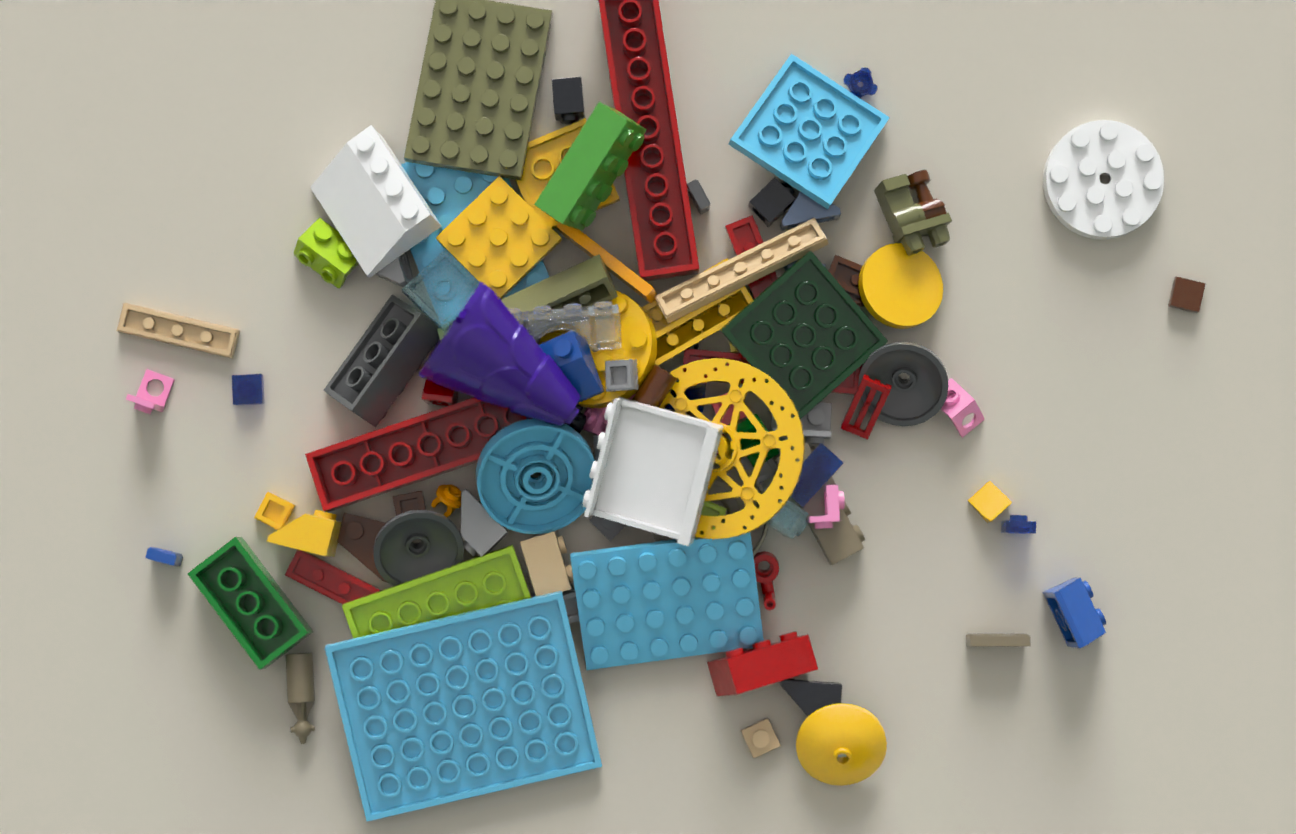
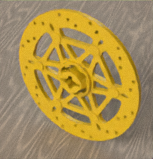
[659,358,805,539]

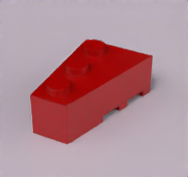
[707,631,818,697]

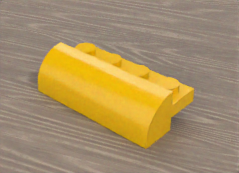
[642,258,753,366]

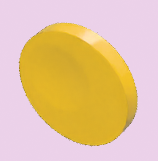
[858,243,943,329]

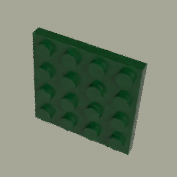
[720,251,888,419]

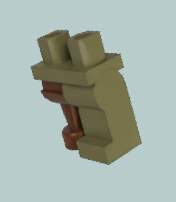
[874,170,952,256]

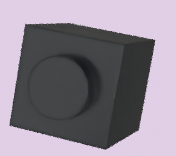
[552,77,585,124]
[748,177,795,227]

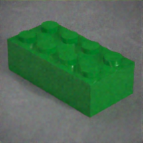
[187,537,314,670]

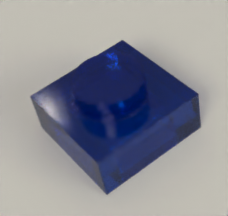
[232,374,265,406]
[1001,515,1036,534]

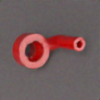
[754,551,779,610]

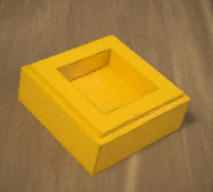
[254,491,295,530]

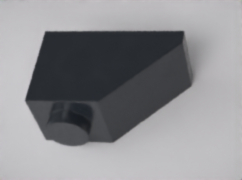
[780,679,842,717]

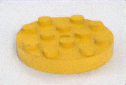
[539,291,657,408]

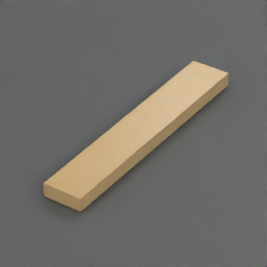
[654,218,829,324]

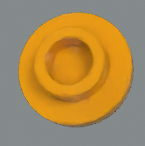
[431,484,461,517]

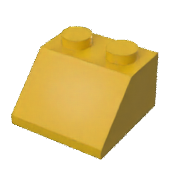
[267,510,342,557]

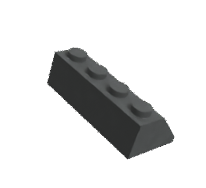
[323,295,440,428]

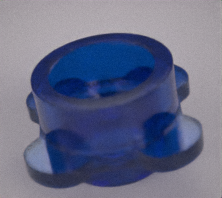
[843,68,877,99]

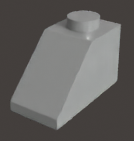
[461,489,509,557]

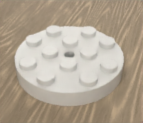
[1043,120,1164,240]

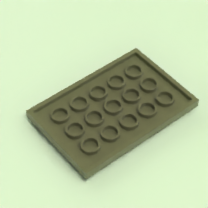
[404,0,553,180]

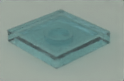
[402,250,480,333]

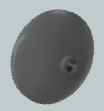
[858,342,949,426]
[373,510,464,586]

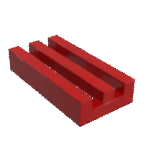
[840,374,892,440]

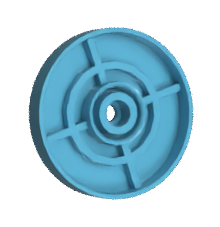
[476,419,595,534]

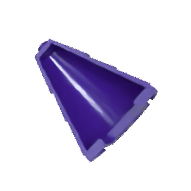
[418,282,581,426]

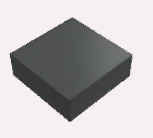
[687,179,711,215]

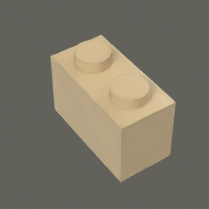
[520,531,574,596]

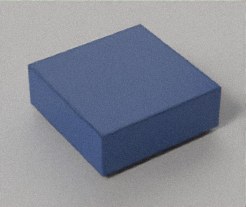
[145,547,183,566]

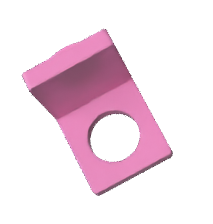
[126,369,175,415]
[941,378,985,437]

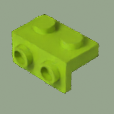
[293,217,359,289]

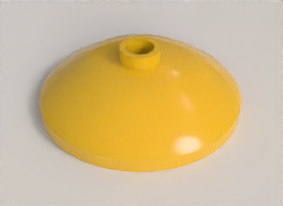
[796,704,887,786]

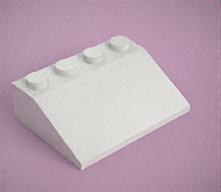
[310,125,442,278]

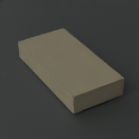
[966,633,1031,646]

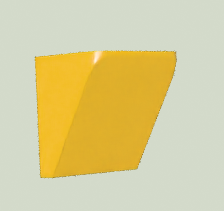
[967,481,1012,523]

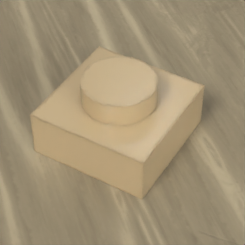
[740,718,781,759]

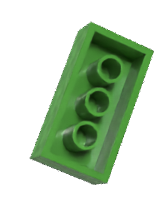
[534,102,646,231]

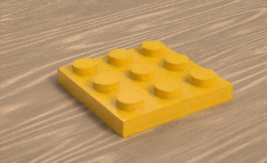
[516,118,620,229]
[436,176,562,300]

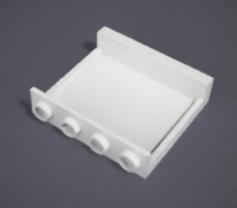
[582,397,724,546]

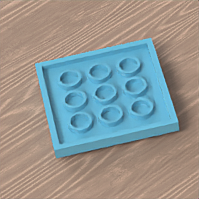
[728,54,890,209]

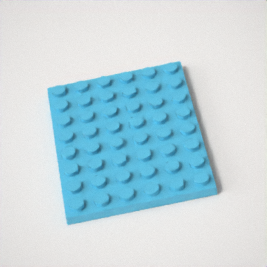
[325,591,602,822]

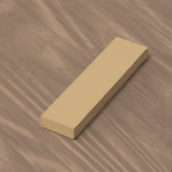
[116,302,240,359]

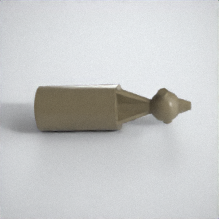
[285,653,315,744]

